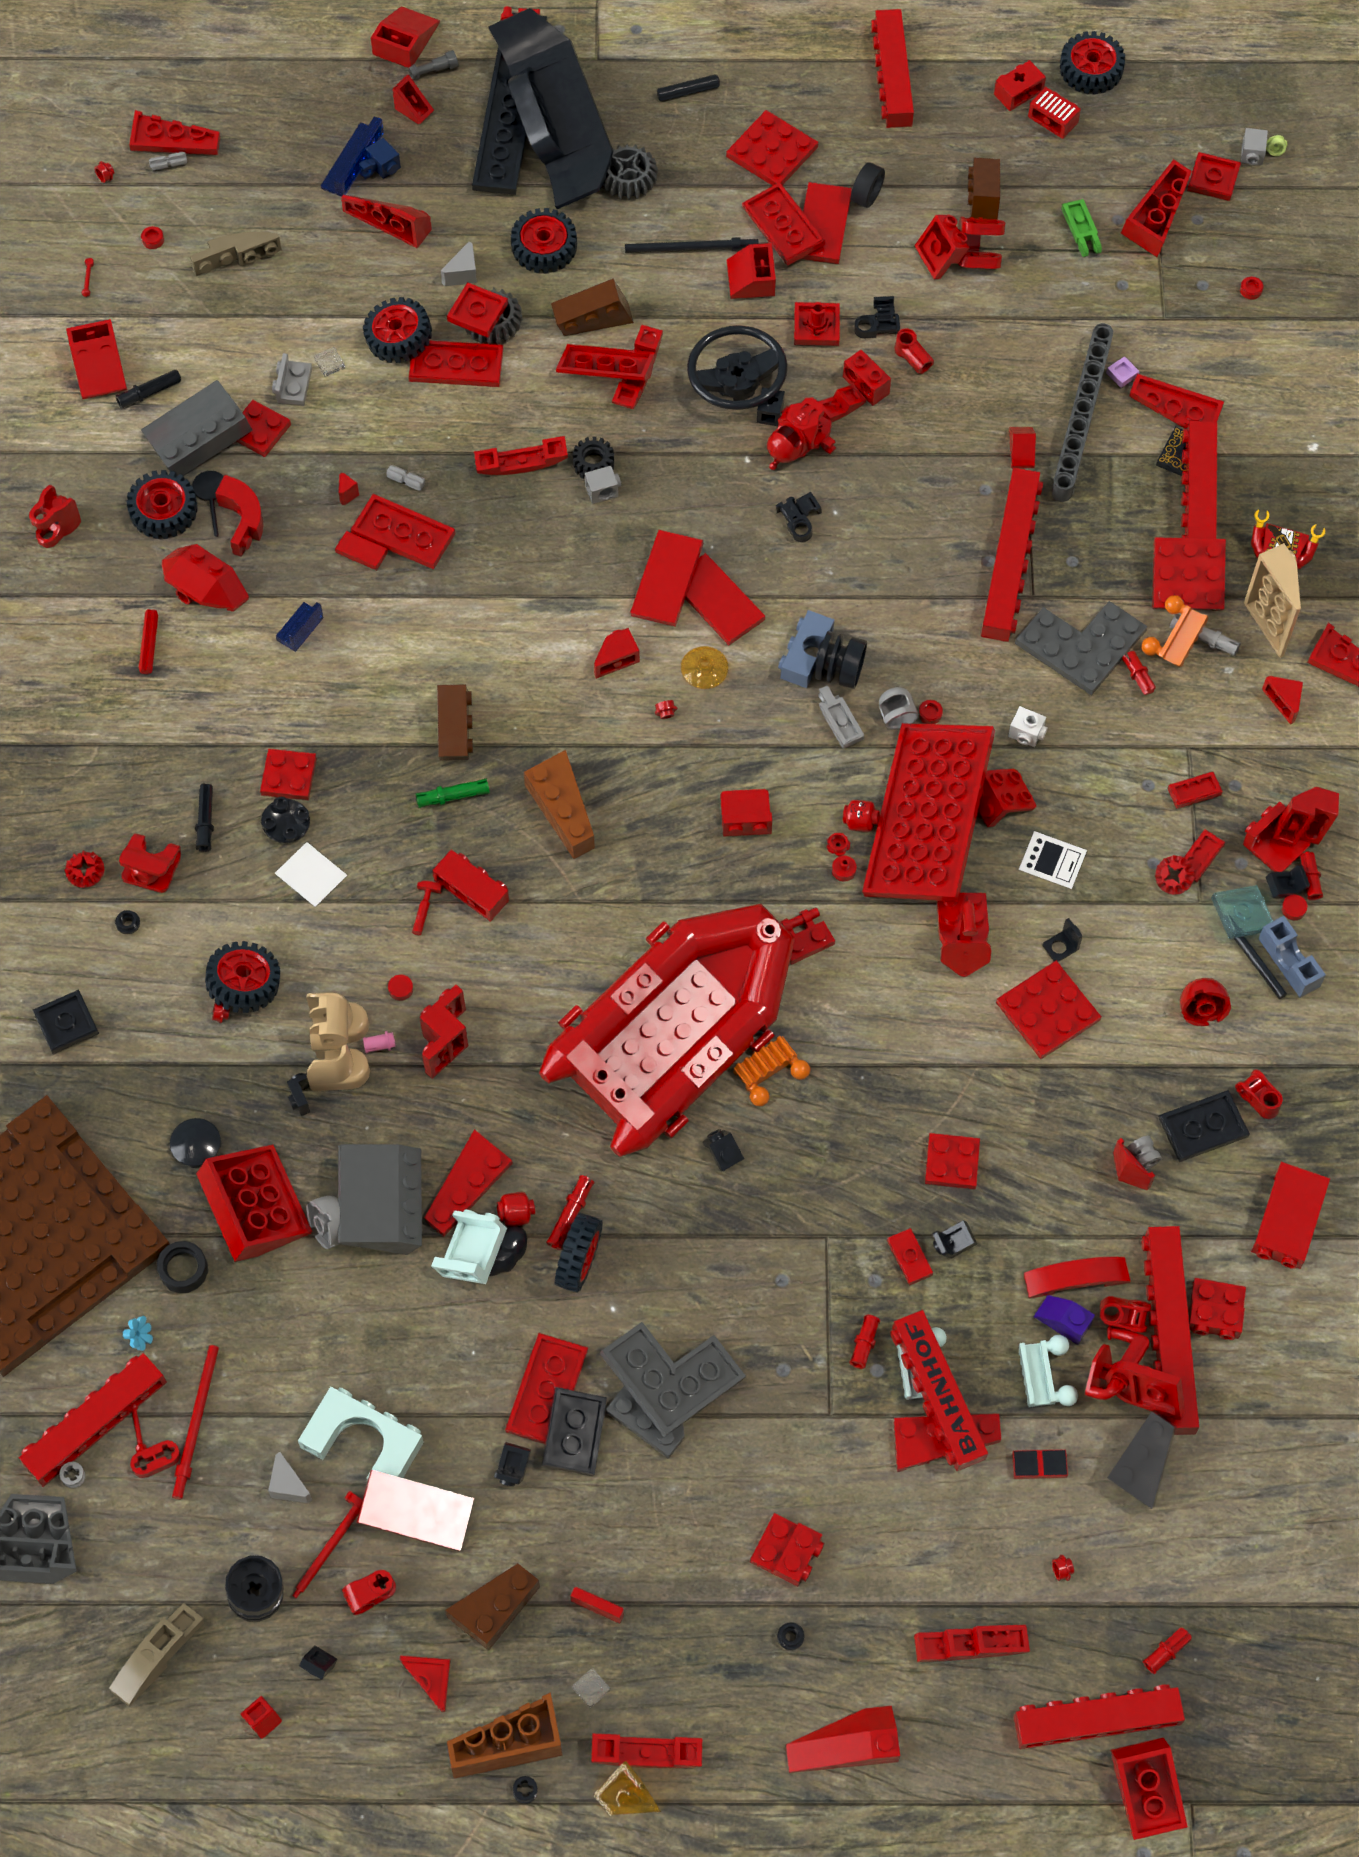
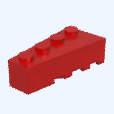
[1121,159,1192,257]

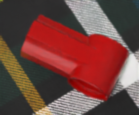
[894,328,934,374]

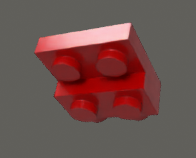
[914,214,969,279]
[1188,1278,1246,1340]
[750,1513,825,1587]

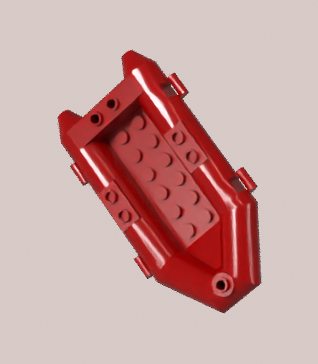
[539,904,795,1157]

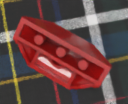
[161,544,249,612]

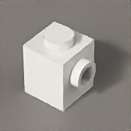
[1008,706,1048,747]

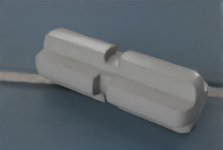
[149,152,187,171]
[387,465,425,491]

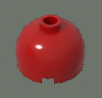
[1180,978,1231,1026]

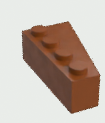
[524,750,595,859]
[447,1692,563,1779]

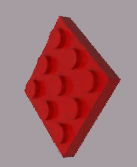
[726,110,818,186]
[1152,537,1226,610]
[996,960,1102,1059]

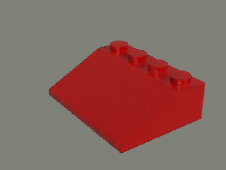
[196,1144,312,1262]

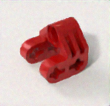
[957,217,1006,269]

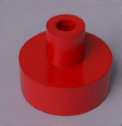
[832,855,857,882]

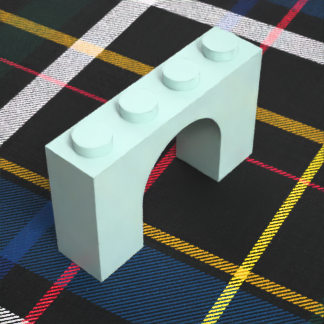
[298,1386,424,1481]

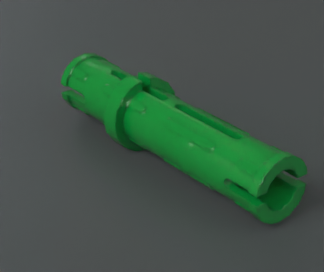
[415,778,490,808]

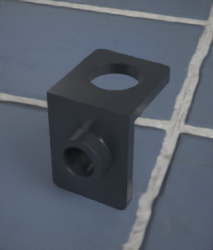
[1043,918,1082,962]

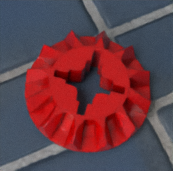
[64,850,105,888]
[1155,855,1195,895]

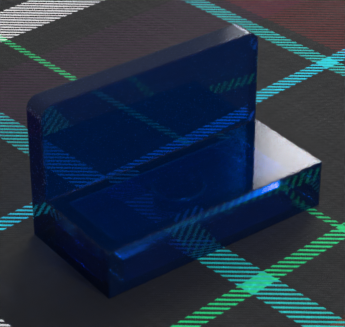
[276,602,324,652]

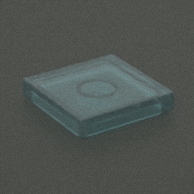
[1211,885,1273,939]

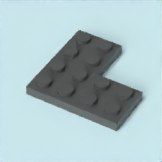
[1015,601,1148,696]
[600,1322,746,1437]

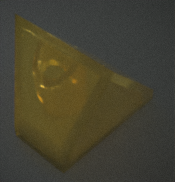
[593,1761,661,1816]

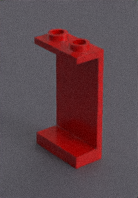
[1251,1162,1330,1269]

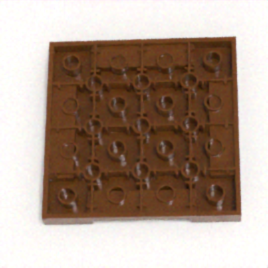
[0,1095,170,1377]

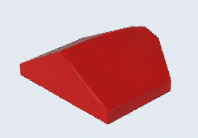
[1113,1138,1155,1190]

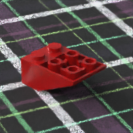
[371,6,440,68]
[66,319,127,399]

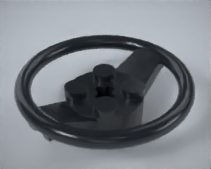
[687,325,787,410]

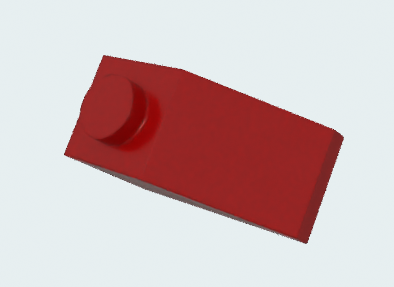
[594,628,640,679]

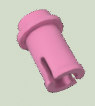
[363,1031,396,1054]

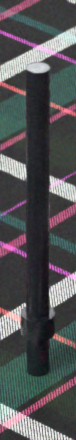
[625,237,759,253]

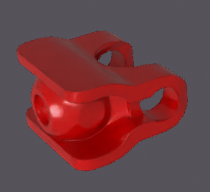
[29,485,81,548]
[119,833,181,893]

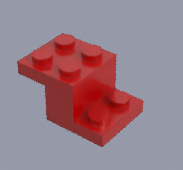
[419,984,469,1079]

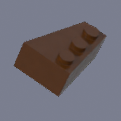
[967,158,1000,220]
[551,278,634,336]
[437,684,473,760]
[445,1563,540,1651]

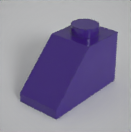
[1034,1295,1095,1345]

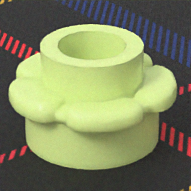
[1266,135,1287,156]

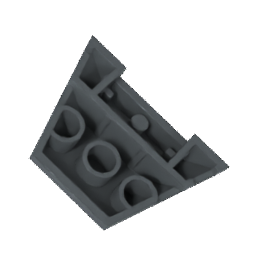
[0,1494,77,1584]

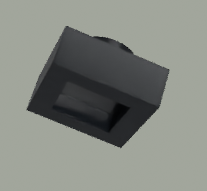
[299,1646,338,1680]

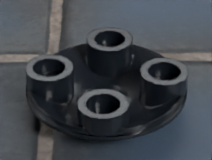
[261,797,310,843]
[170,1118,222,1169]

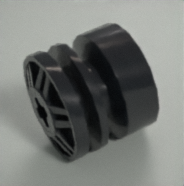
[815,631,867,689]
[225,1555,284,1622]

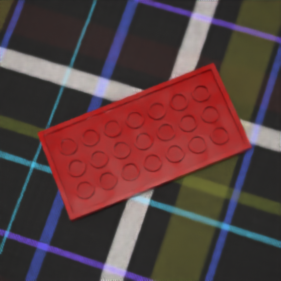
[862,723,995,902]

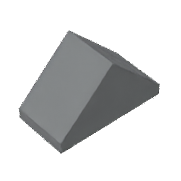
[441,242,477,286]
[268,1452,312,1503]

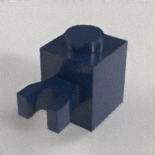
[359,138,401,180]

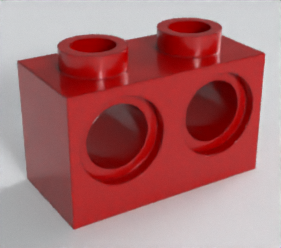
[843,350,891,406]

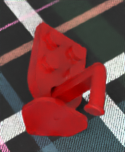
[936,893,991,977]
[1085,1326,1185,1420]

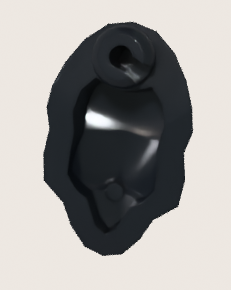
[489,1226,528,1276]

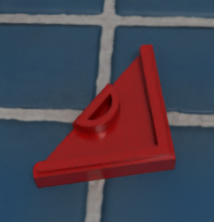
[400,1656,451,1712]

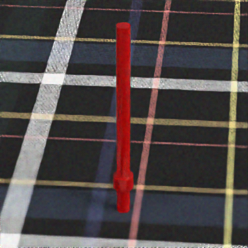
[172,1345,219,1500]

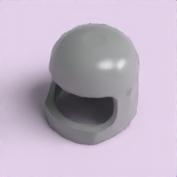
[879,687,919,730]

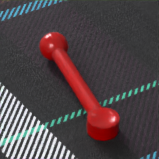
[81,258,94,297]
[130,1402,147,1453]

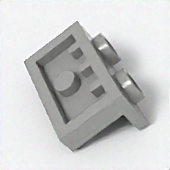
[272,353,312,406]

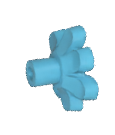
[123,1316,153,1351]

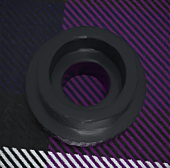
[115,910,140,934]
[777,1622,805,1650]

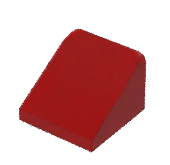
[240,1696,282,1739]

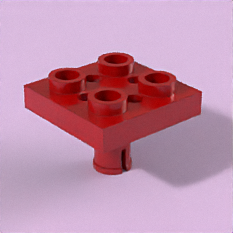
[794,302,840,346]

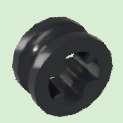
[513,1776,538,1804]

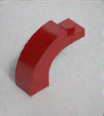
[215,475,264,557]

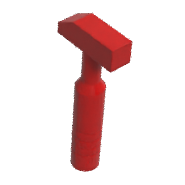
[412,880,443,935]

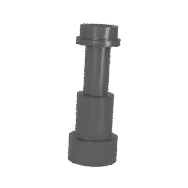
[409,50,459,80]

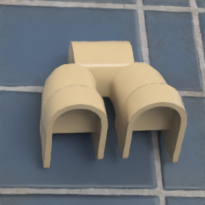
[306,992,370,1091]

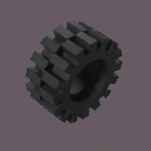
[573,436,614,479]

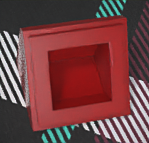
[339,473,359,505]

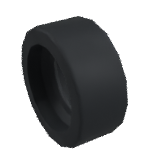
[851,162,885,208]
[157,1241,208,1293]

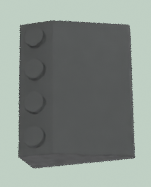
[141,380,252,476]
[338,1144,422,1255]

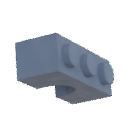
[778,610,834,688]
[1258,916,1326,998]

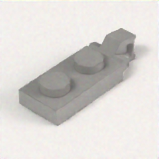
[818,685,864,749]

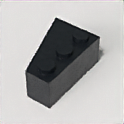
[1107,1411,1176,1509]

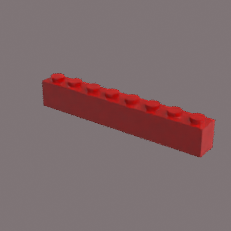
[981,467,1043,642]
[1142,1226,1199,1435]

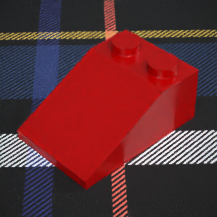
[1110,1737,1188,1840]

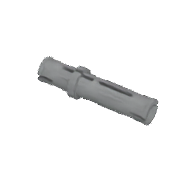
[1170,614,1241,656]

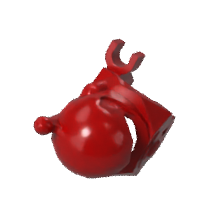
[767,397,836,470]

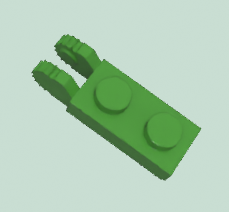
[1061,199,1102,257]

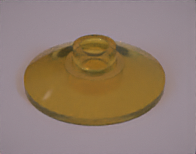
[681,646,728,689]

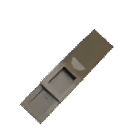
[190,232,282,276]
[109,1603,204,1707]

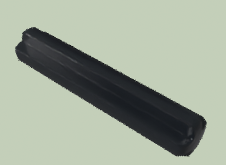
[657,74,720,101]

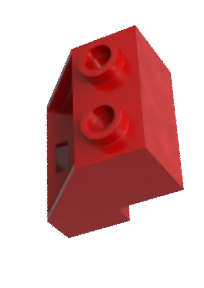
[1273,786,1339,845]

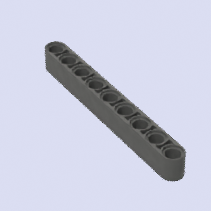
[1052,323,1113,502]

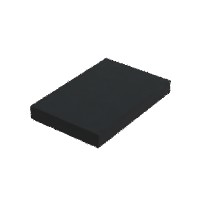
[1159,1090,1250,1162]
[541,1387,607,1476]

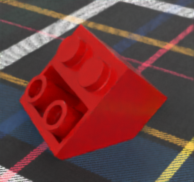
[727,243,776,299]

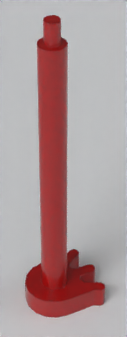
[292,1491,363,1599]

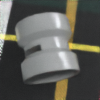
[1128,1135,1162,1169]

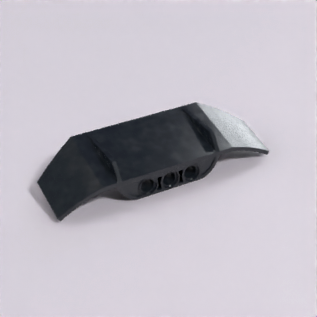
[488,8,614,209]

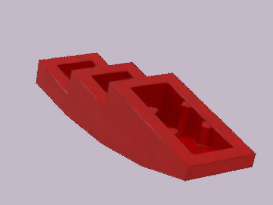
[914,1625,1030,1662]

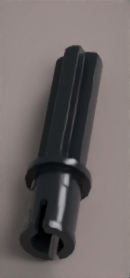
[115,369,181,409]
[195,783,214,852]

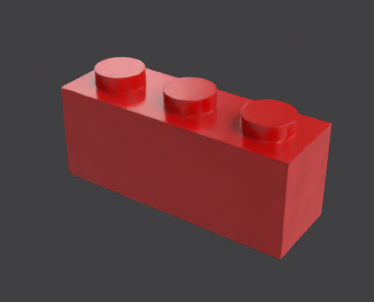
[432,850,509,922]

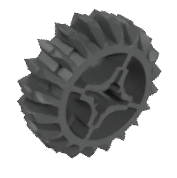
[602,144,658,200]
[465,287,522,345]

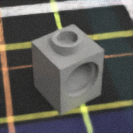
[1240,128,1268,165]
[585,466,621,504]

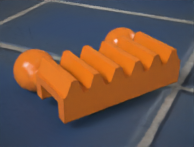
[1141,595,1208,667]
[733,1036,810,1107]

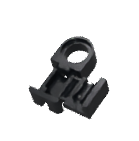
[854,296,900,339]
[776,492,822,542]

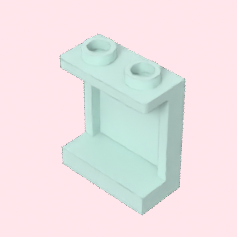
[431,1209,507,1284]

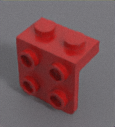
[978,769,1036,827]
[720,789,772,837]
[1243,801,1310,872]

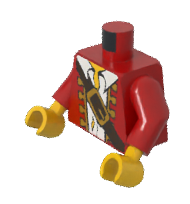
[1251,510,1326,569]

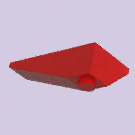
[341,195,432,249]

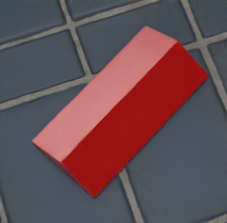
[556,344,655,381]

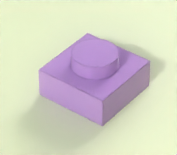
[1106,356,1139,388]

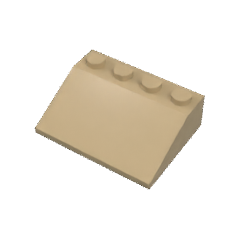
[1244,543,1301,658]

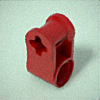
[1235,1069,1283,1119]
[1099,1296,1151,1332]
[342,1570,396,1616]

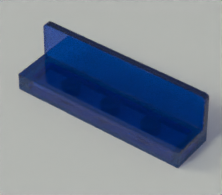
[321,116,384,197]

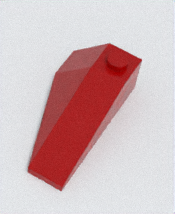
[786,1706,900,1773]

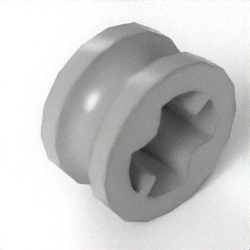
[60,1462,85,1488]

